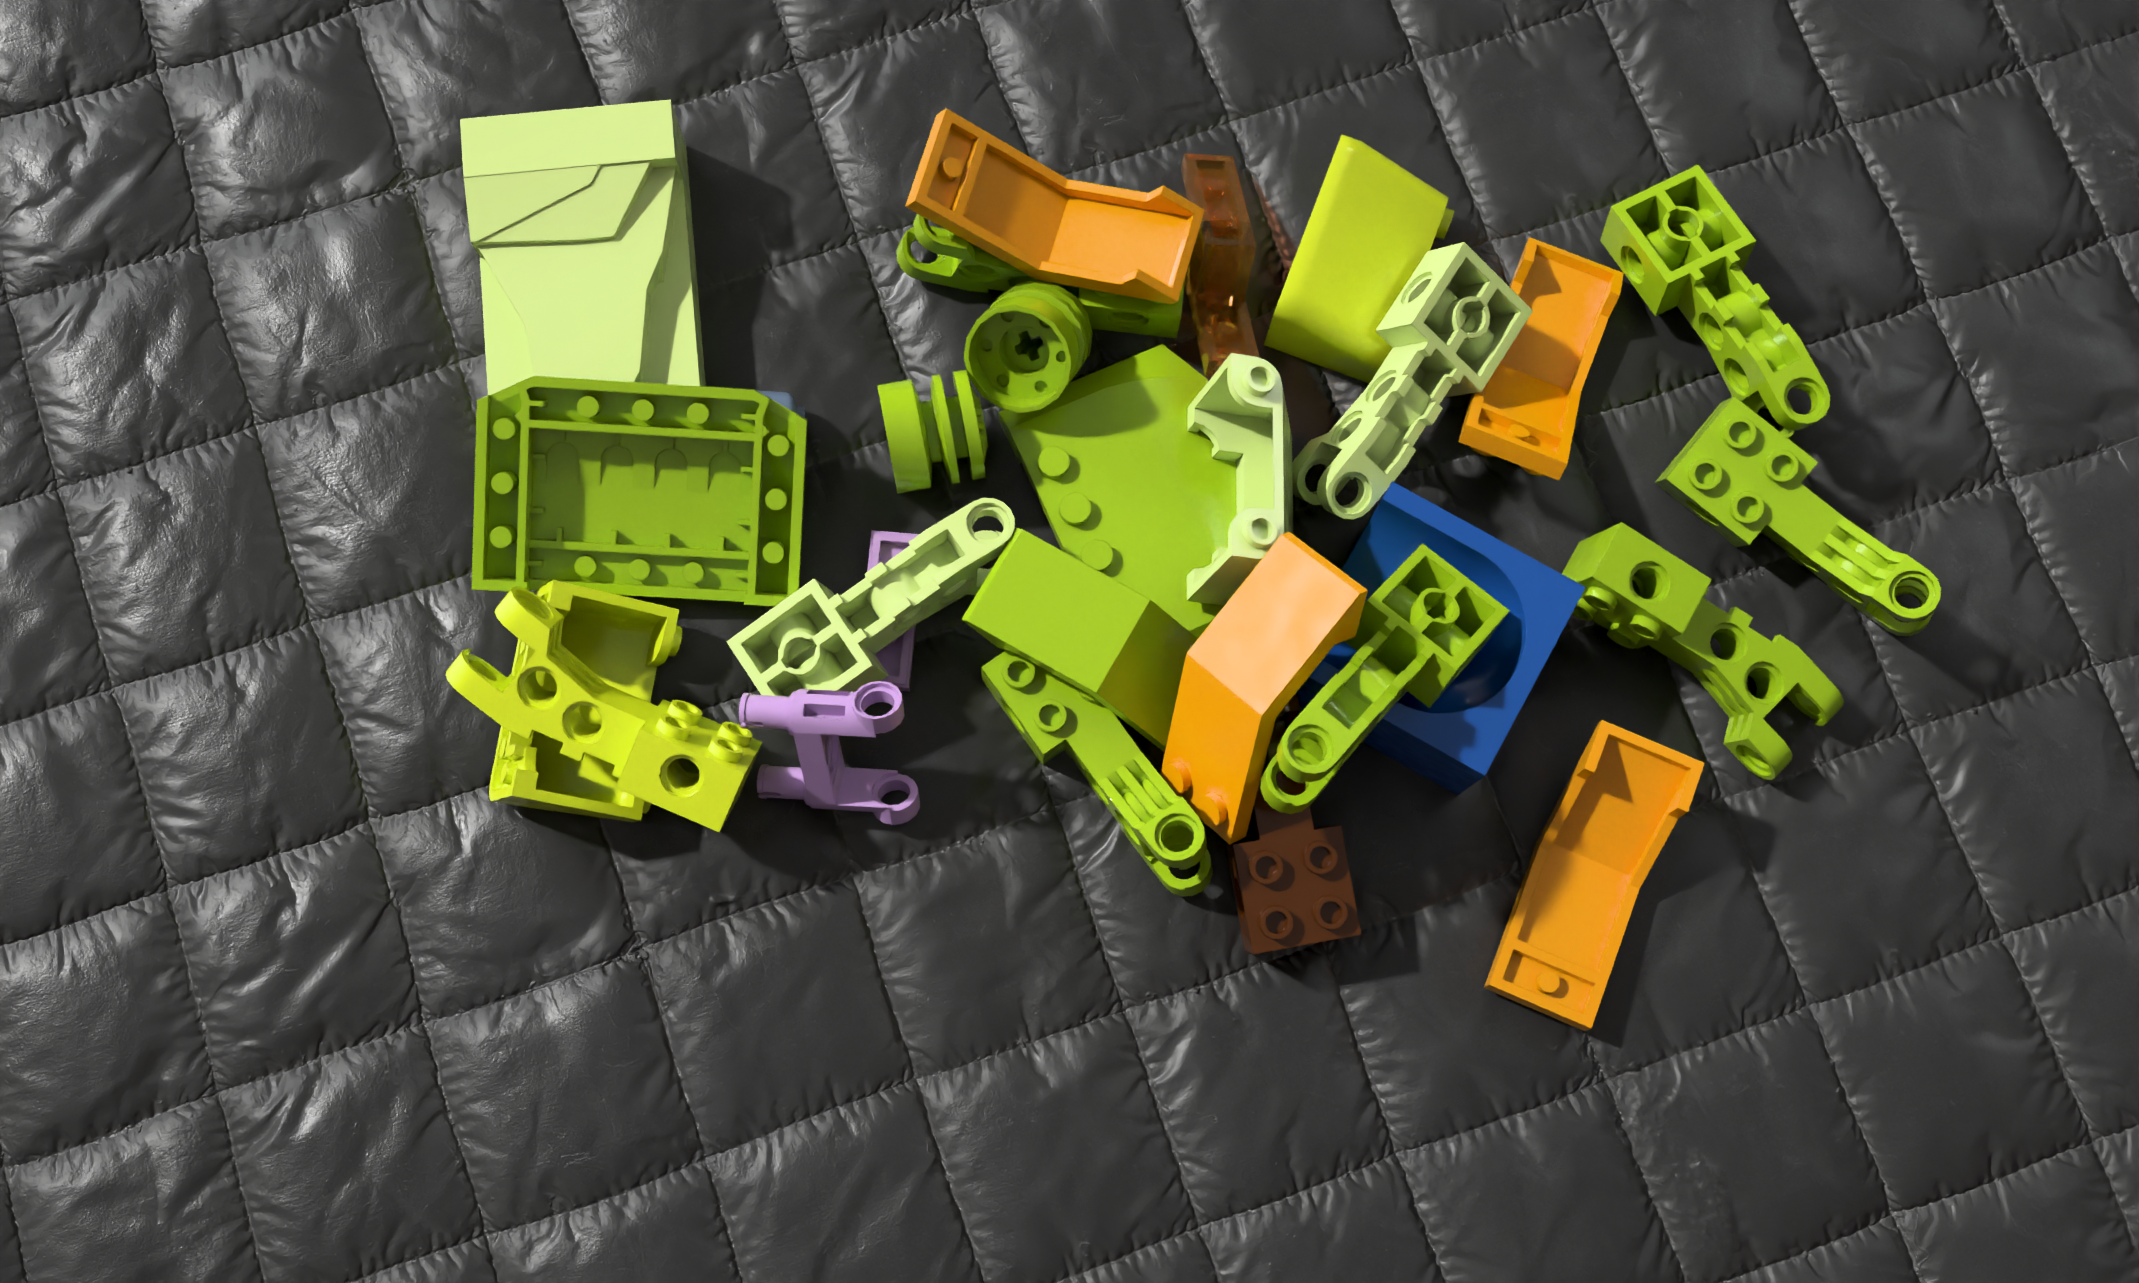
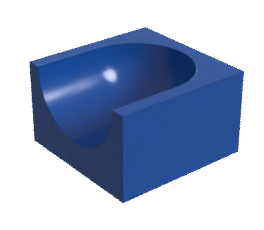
[1297,481,1586,795]

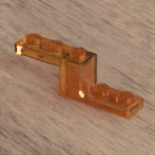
[1181,153,1260,377]

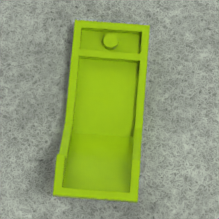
[961,528,1198,752]

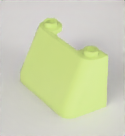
[1187,353,1293,606]

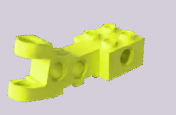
[445,586,763,832]

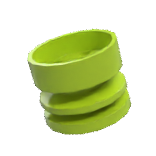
[964,280,1093,413]
[877,370,988,494]

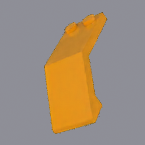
[905,108,1205,304]
[1458,237,1624,481]
[1160,532,1368,845]
[1484,720,1705,1031]

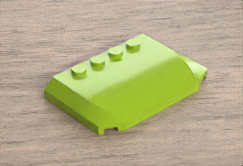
[998,344,1236,638]
[471,375,808,606]

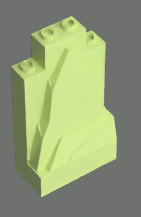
[460,99,706,395]

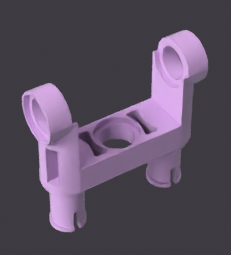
[739,681,920,825]

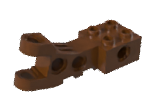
[1225,692,1361,954]

